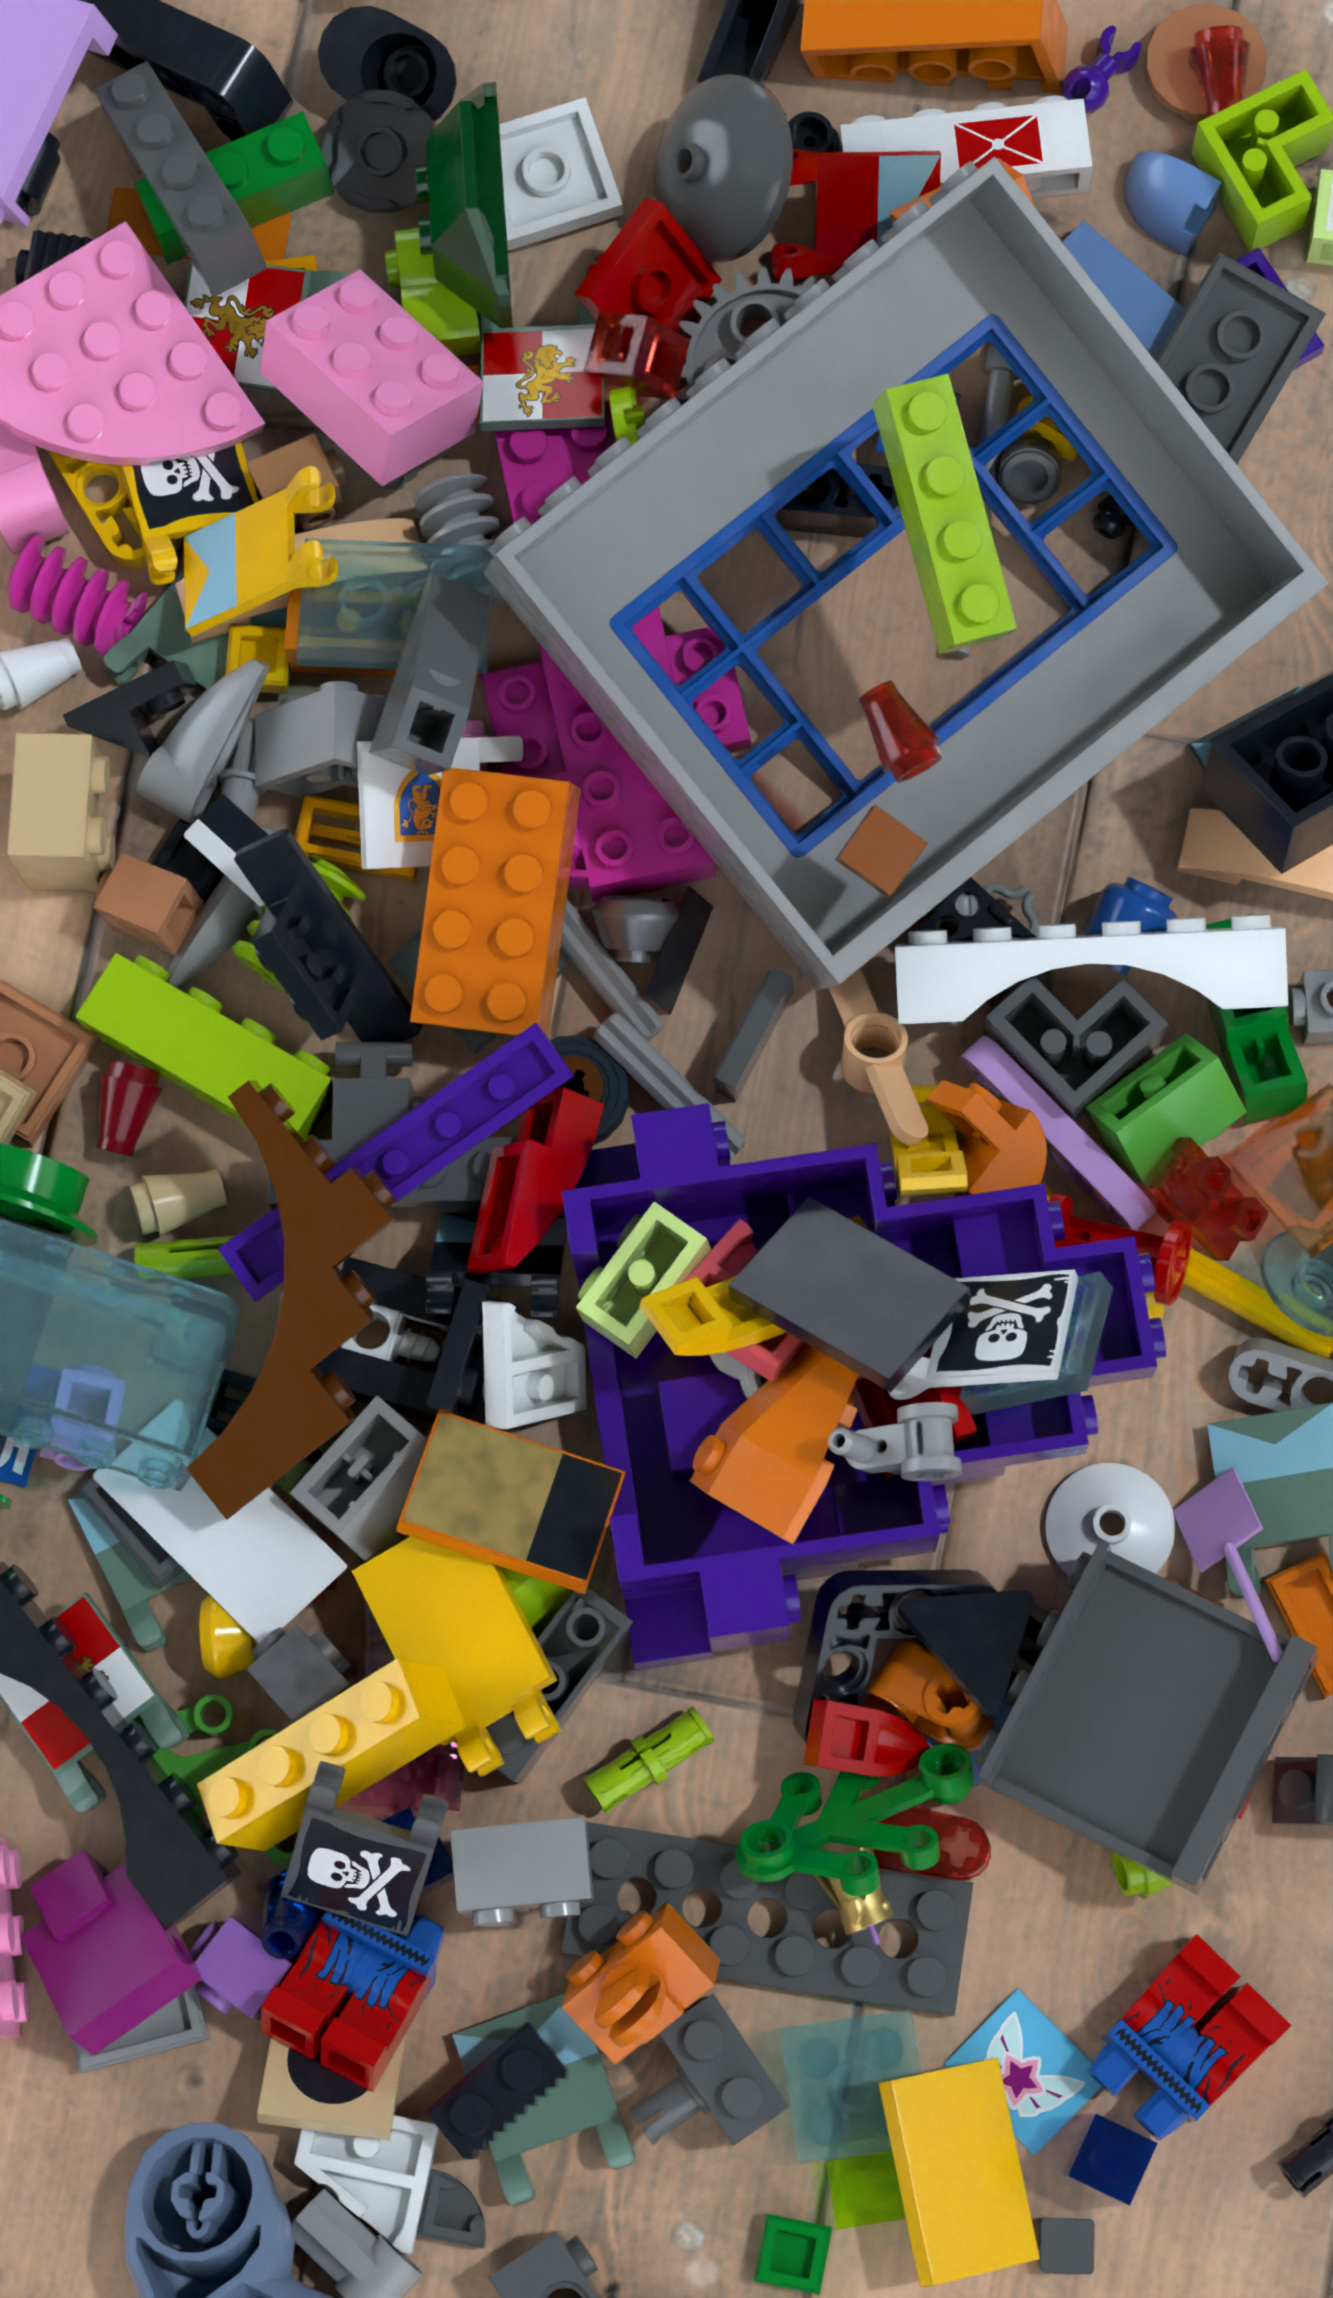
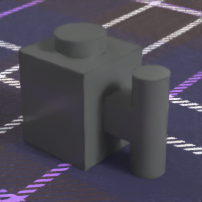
[332,1041,425,1140]

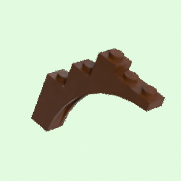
[186,1080,398,1520]

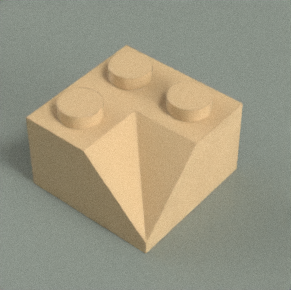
[7,732,116,892]

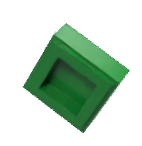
[754,2213,832,2295]

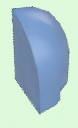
[1125,151,1222,256]

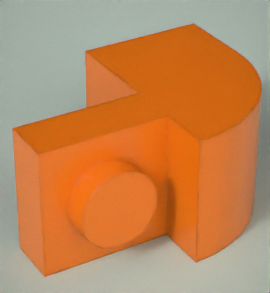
[927,1079,1047,1197]

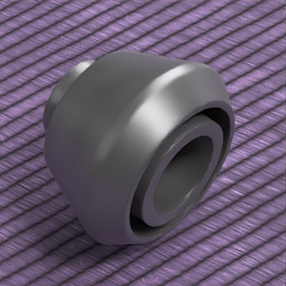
[593,895,678,963]

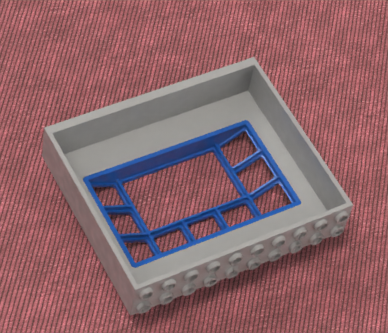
[483,157,1329,991]

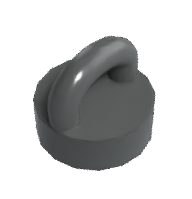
[999,438,1061,503]

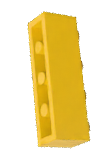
[197,1657,466,1851]

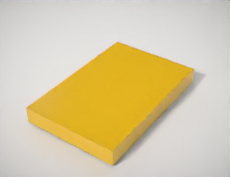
[878,2057,1040,2287]

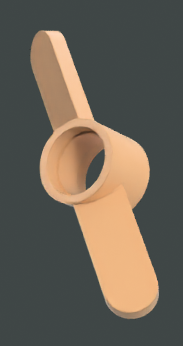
[829,966,929,1146]

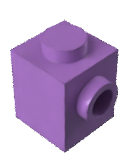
[191,1916,295,2020]

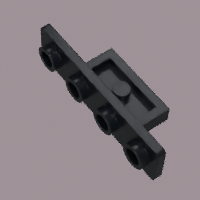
[234,829,423,1042]

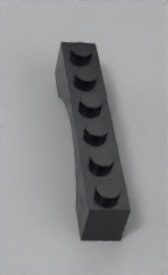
[0,1562,242,1928]

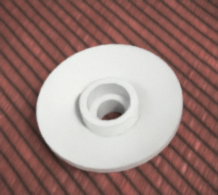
[1045,1463,1175,1577]

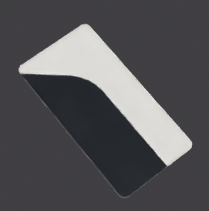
[184,795,268,906]

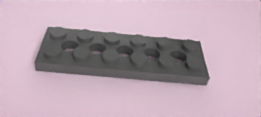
[561,1822,974,2016]

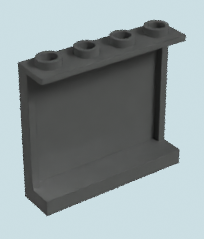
[975,1539,1318,1896]

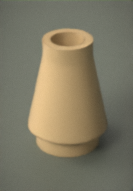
[128,1169,227,1237]

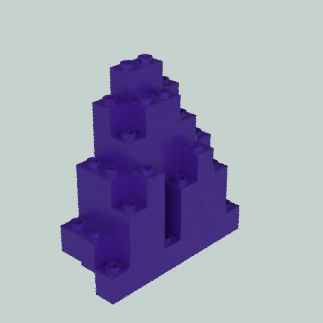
[562,1103,1166,1671]

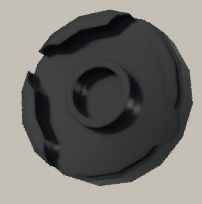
[321,90,437,213]

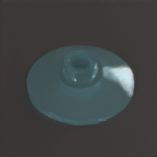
[1260,1229,1333,1337]

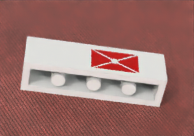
[839,96,1093,198]

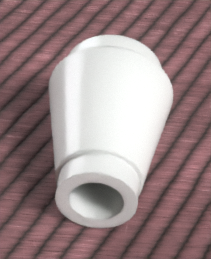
[0,637,82,710]

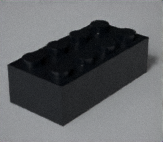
[1201,674,1333,874]

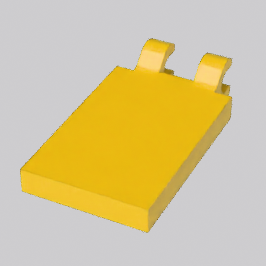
[352,1536,561,1777]

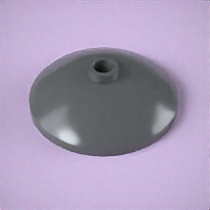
[654,74,793,263]

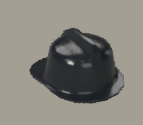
[318,5,457,121]

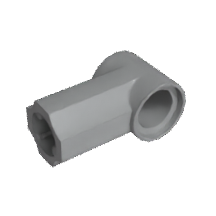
[291,2189,423,2298]

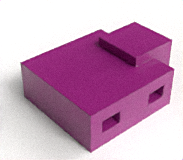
[21,1850,203,2056]

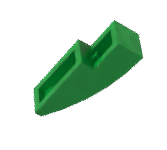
[1206,913,1308,1124]

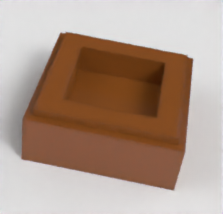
[835,805,928,897]

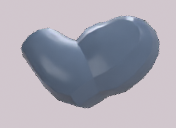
[124,2123,335,2298]

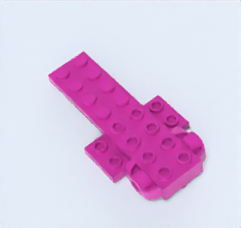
[481,400,751,902]

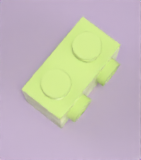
[576,1202,711,1359]

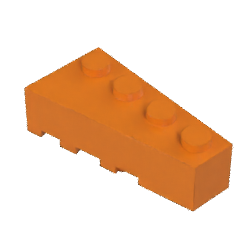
[800,0,1068,94]

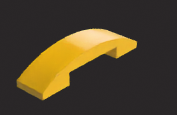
[889,1084,968,1197]
[639,1215,871,1356]

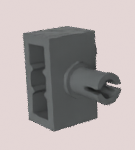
[629,1993,789,2145]

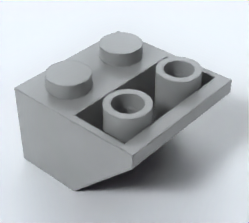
[289,1395,428,1563]

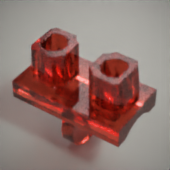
[1148,1137,1268,1261]

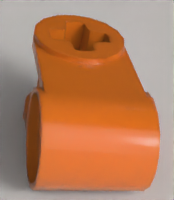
[865,1640,995,1752]

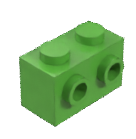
[1085,1033,1247,1187]

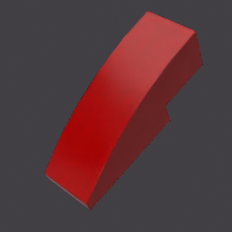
[467,1087,604,1274]

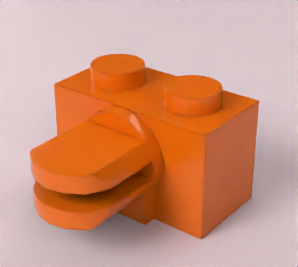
[562,1901,720,2065]

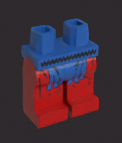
[261,1911,444,2093]
[1087,1934,1292,2141]

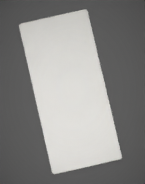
[93,1399,347,1643]

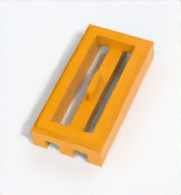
[295,794,418,883]

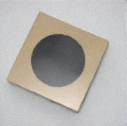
[257,2030,408,2141]

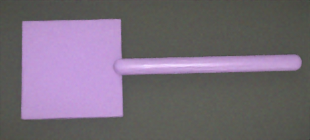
[1173,1467,1283,1663]

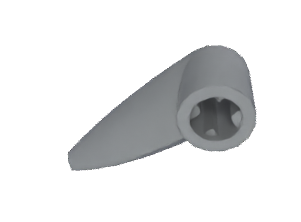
[136,659,271,824]
[166,827,275,990]

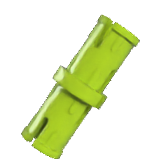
[582,1706,715,1814]

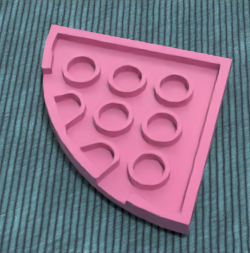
[0,221,265,466]

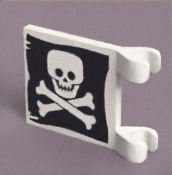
[888,1269,1078,1400]

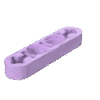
[959,1035,1156,1230]

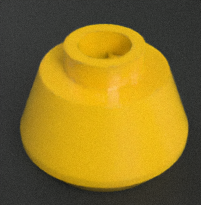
[199,1594,259,1679]

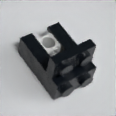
[317,1257,522,1425]

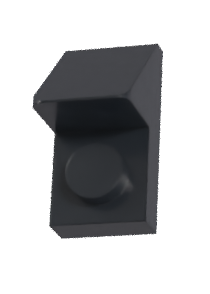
[63,660,198,757]

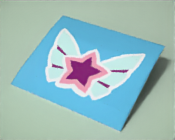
[944,1989,1102,2156]

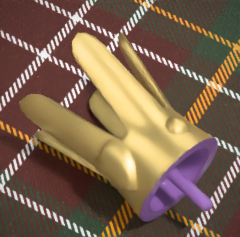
[813,1847,894,1945]

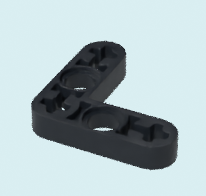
[793,1569,998,1744]

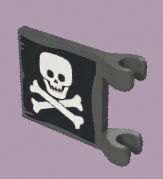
[281,1761,449,1937]

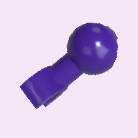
[1062,25,1142,113]

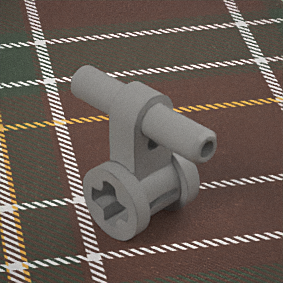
[828,1402,962,1481]

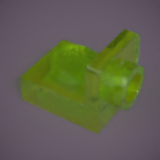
[826,2151,906,2230]

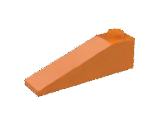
[689,1344,865,1544]

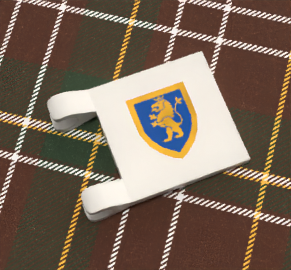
[356,736,523,869]

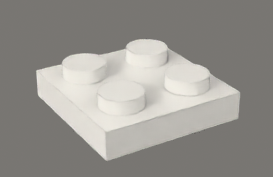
[499,97,624,251]

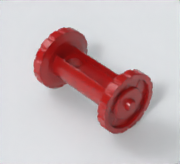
[1048,1193,1192,1306]

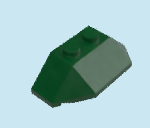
[415,82,513,328]

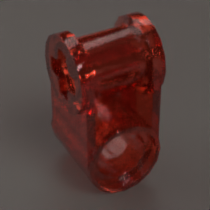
[873,1805,991,1881]

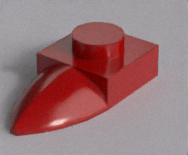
[803,1699,931,1777]

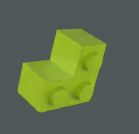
[1192,69,1333,253]

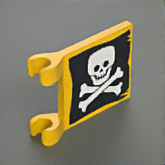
[120,442,259,586]

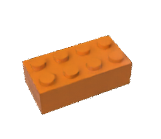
[410,767,581,1037]

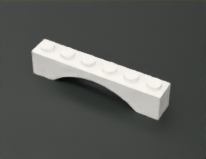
[895,914,1288,1024]

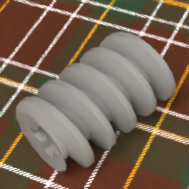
[414,473,507,609]

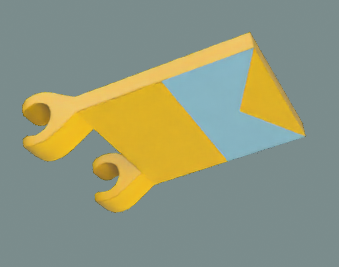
[184,466,338,637]

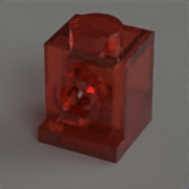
[583,311,690,399]

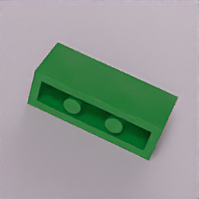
[134,111,334,265]

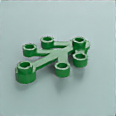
[735,1743,974,1896]

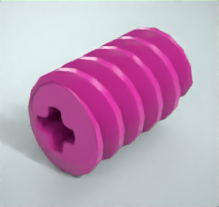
[9,534,147,656]

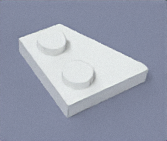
[482,1301,587,1429]
[294,2115,440,2254]

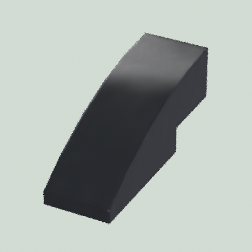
[697,0,803,85]

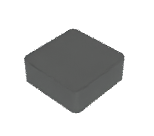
[1039,2217,1095,2274]

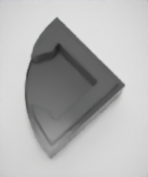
[418,2169,486,2249]

